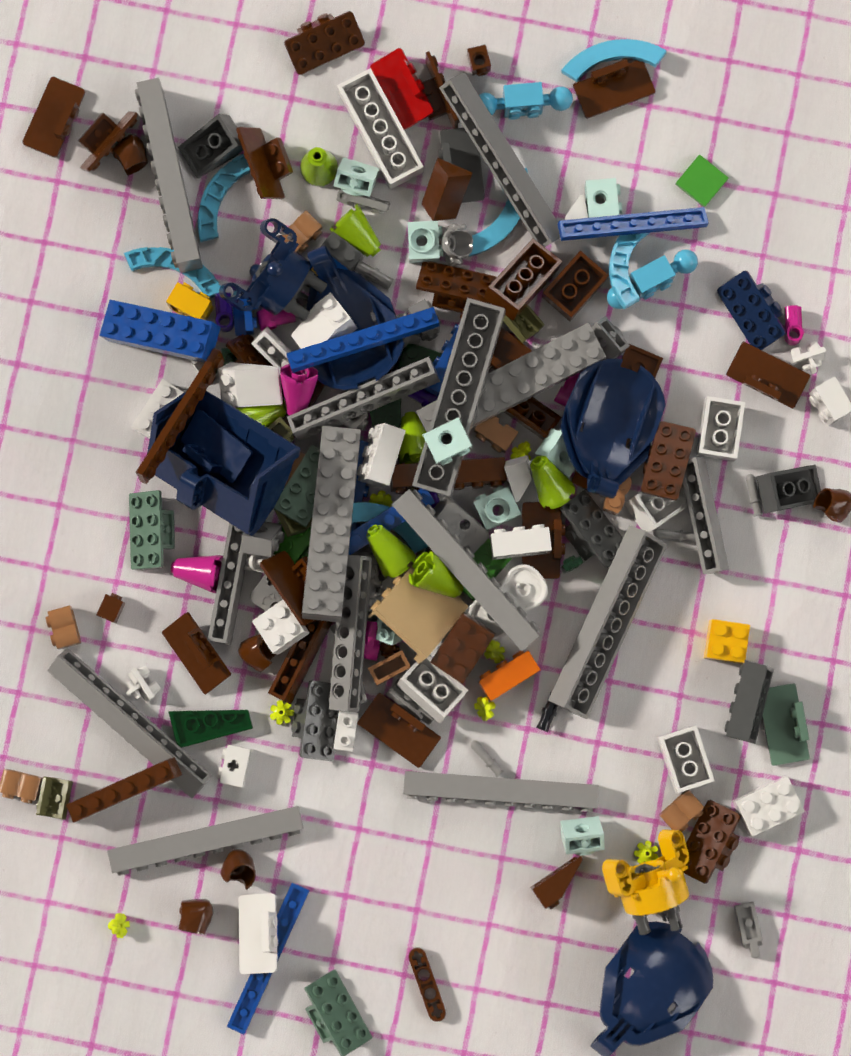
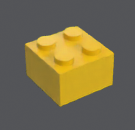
[166,282,214,320]
[704,619,750,664]

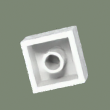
[809,376,851,426]
[252,599,310,655]

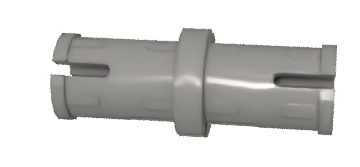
[355,260,393,290]

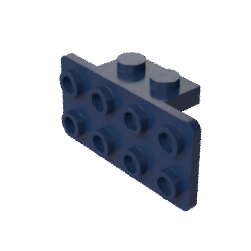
[717,270,786,350]
[181,410,253,483]

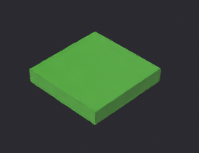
[675,154,728,207]

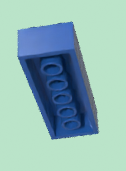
[99,300,221,363]

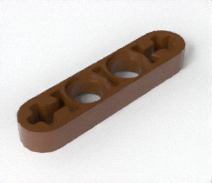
[409,947,446,1022]

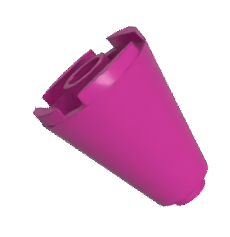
[280,364,318,416]
[171,555,223,593]

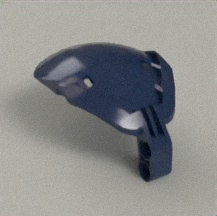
[306,245,404,390]
[560,359,666,499]
[590,922,713,1056]

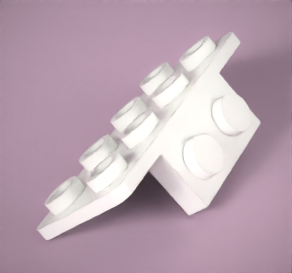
[239,893,278,974]

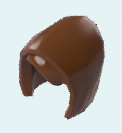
[112,134,148,176]
[813,488,851,523]
[238,634,277,672]
[220,849,256,890]
[178,899,213,934]

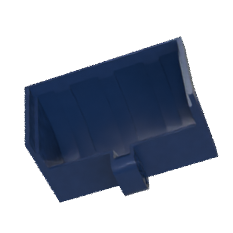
[147,391,301,536]

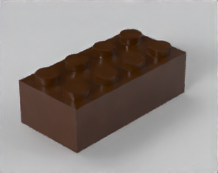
[483,238,563,321]

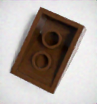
[530,855,583,910]

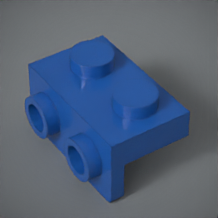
[233,298,257,336]

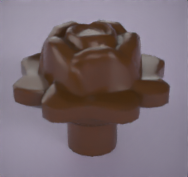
[380,642,400,659]

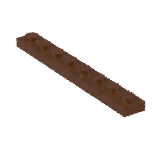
[136,348,225,484]

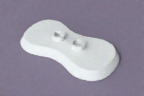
[468,564,548,640]

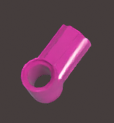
[784,305,804,346]
[256,309,296,331]
[554,372,581,407]
[364,621,380,661]

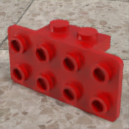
[370,48,434,130]

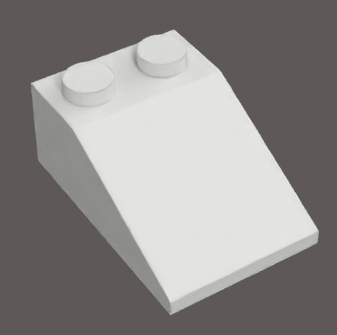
[291,292,358,349]
[218,362,283,407]
[624,483,688,533]

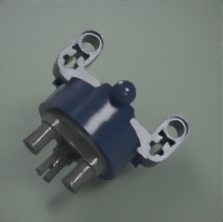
[219,218,327,321]

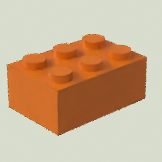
[478,650,540,702]

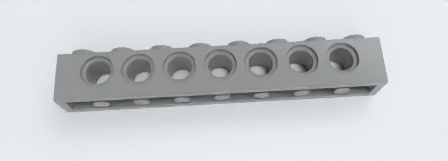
[287,357,440,441]
[329,555,372,712]

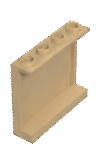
[368,562,469,664]

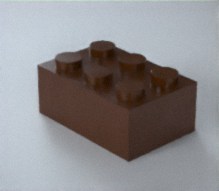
[542,250,609,321]
[430,612,496,684]

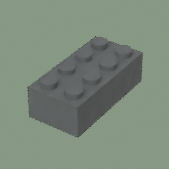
[724,660,774,744]

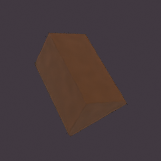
[421,158,473,221]
[504,397,562,440]

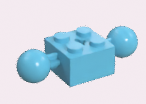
[479,82,573,120]
[607,249,698,309]

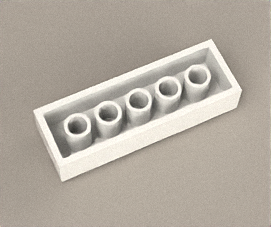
[337,68,424,190]

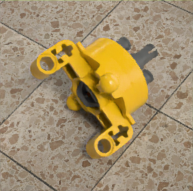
[602,829,689,935]

